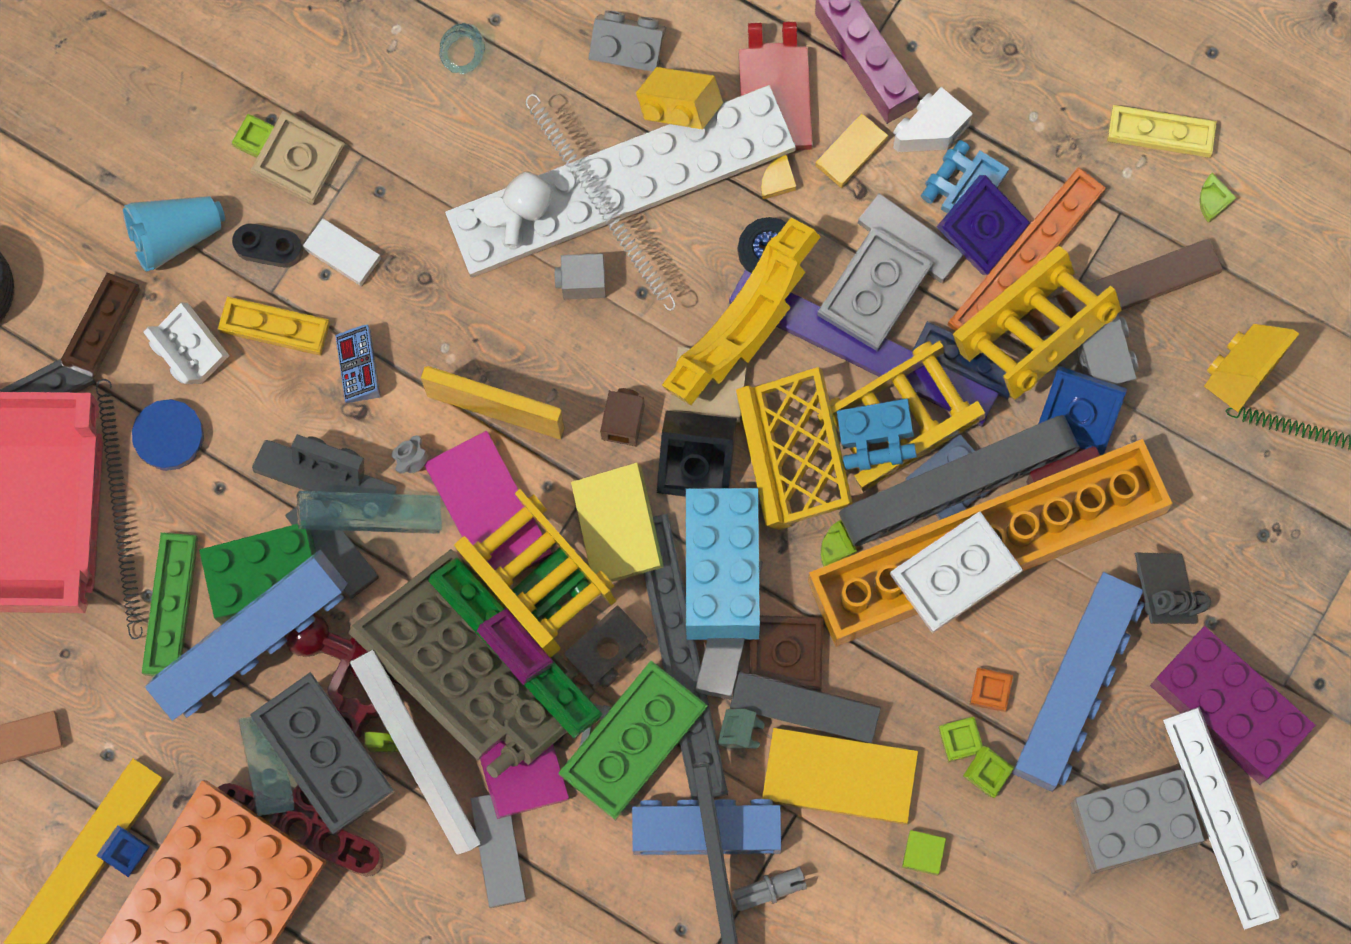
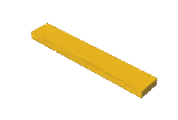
[3,758,165,944]

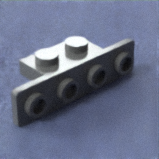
[252,434,397,518]

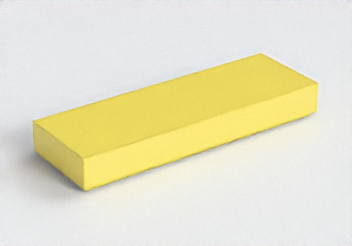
[1107,105,1217,158]

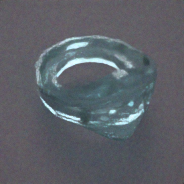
[439,22,485,74]

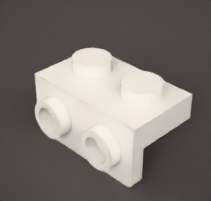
[143,303,229,384]

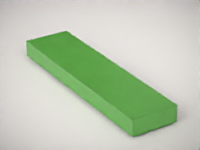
[142,532,198,676]

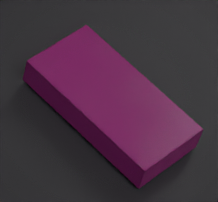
[477,608,553,685]

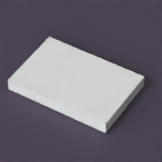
[890,511,1023,634]

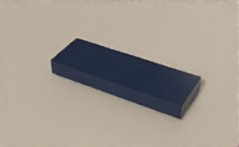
[912,321,1010,400]

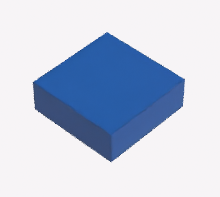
[96,825,150,877]

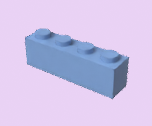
[632,799,781,855]

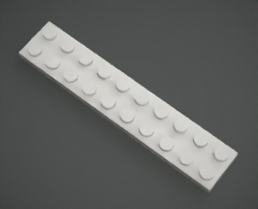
[445,85,796,278]

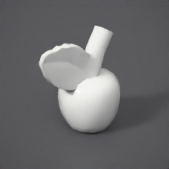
[474,172,552,247]

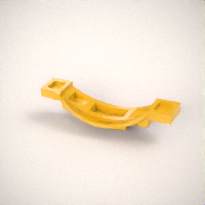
[662,217,821,406]

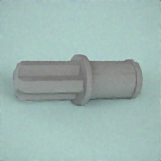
[732,867,807,911]

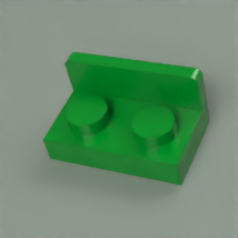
[512,547,590,622]

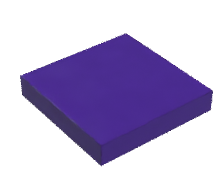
[936,175,1030,275]

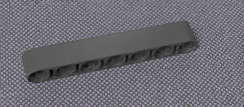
[839,415,1080,546]

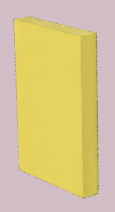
[571,463,664,582]

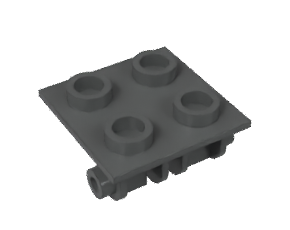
[1134,552,1211,624]

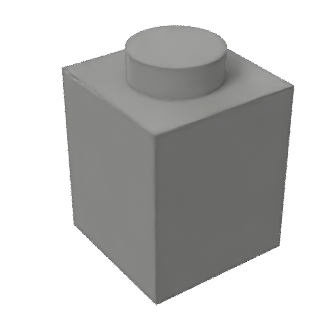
[555,254,606,300]

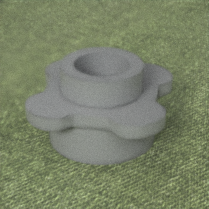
[392,435,428,473]

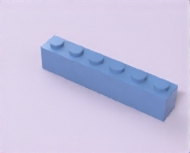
[145,550,348,721]
[1012,572,1145,792]

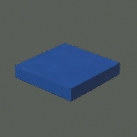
[1038,366,1127,455]

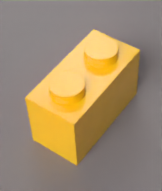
[636,67,723,129]

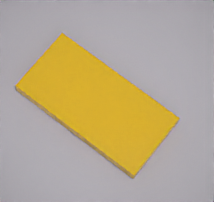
[421,366,565,440]
[762,728,918,825]

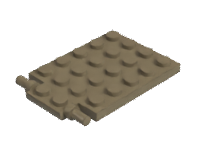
[349,549,594,778]

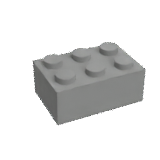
[1070,769,1204,874]

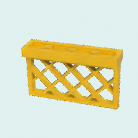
[736,367,853,530]

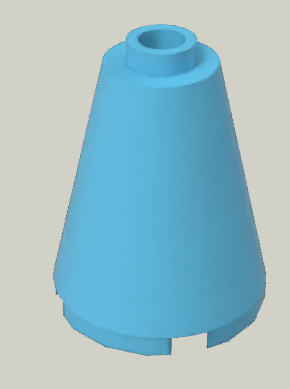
[123,196,225,272]

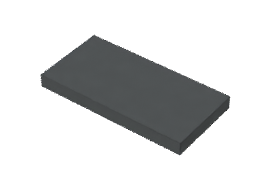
[250,672,395,836]

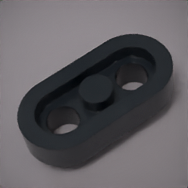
[232,224,303,268]

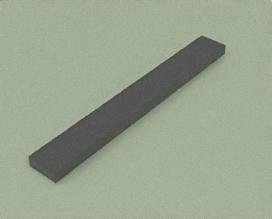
[643,514,728,801]

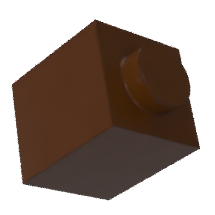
[600,388,645,447]

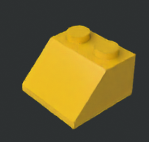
[1204,324,1299,412]

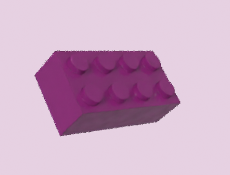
[1150,626,1316,785]

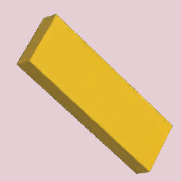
[218,296,330,356]

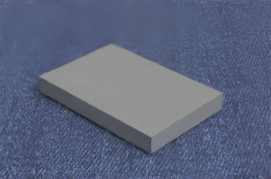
[817,226,933,351]

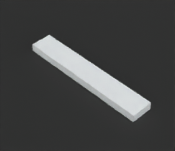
[350,650,480,855]
[1163,707,1281,930]

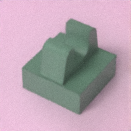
[717,709,764,749]

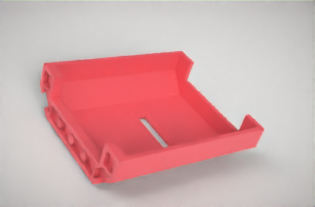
[0,392,103,613]

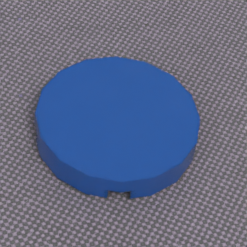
[132,399,204,471]

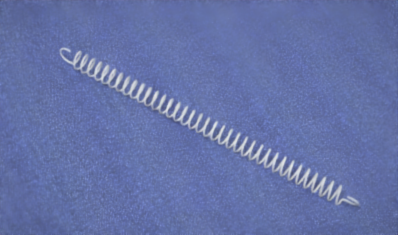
[526,94,675,311]

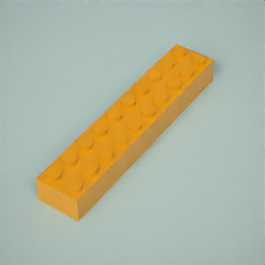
[808,439,1173,647]

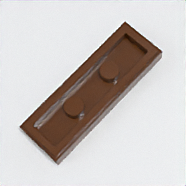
[60,272,140,378]

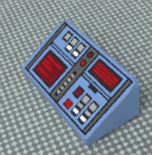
[335,325,381,403]

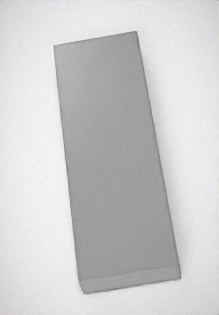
[858,193,963,284]
[471,795,526,908]

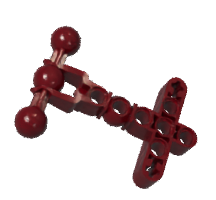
[218,613,402,877]

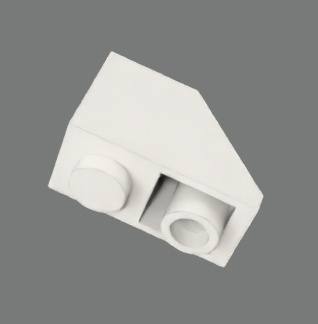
[893,87,973,152]

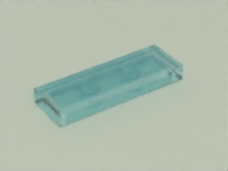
[239,717,294,816]

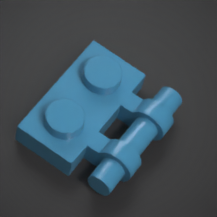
[921,140,1009,213]
[837,399,917,471]

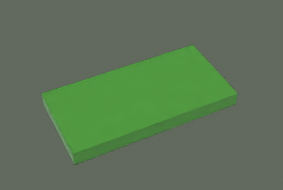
[558,661,708,821]

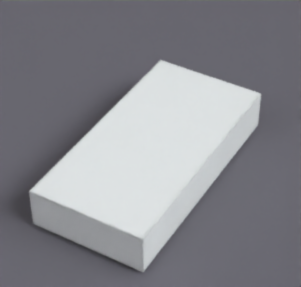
[303,219,381,286]

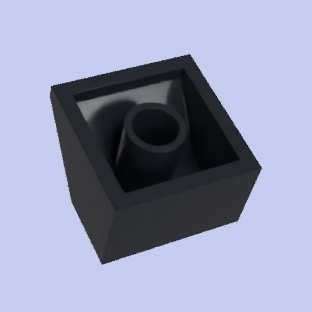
[657,411,737,497]

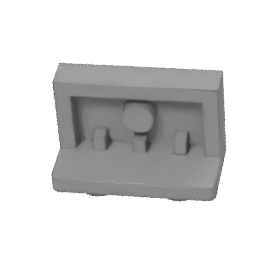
[588,10,666,72]

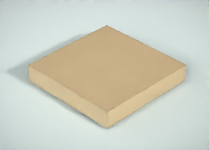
[250,111,345,205]
[670,347,747,426]

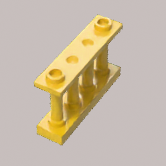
[953,245,1122,400]
[817,341,985,492]
[454,489,617,658]

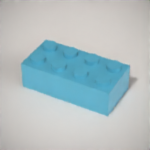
[686,488,760,640]

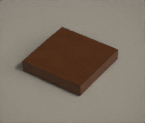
[749,615,823,691]

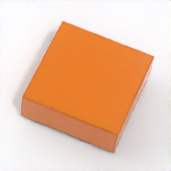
[970,668,1013,712]

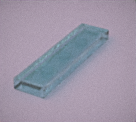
[296,491,442,534]

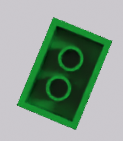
[199,522,316,625]

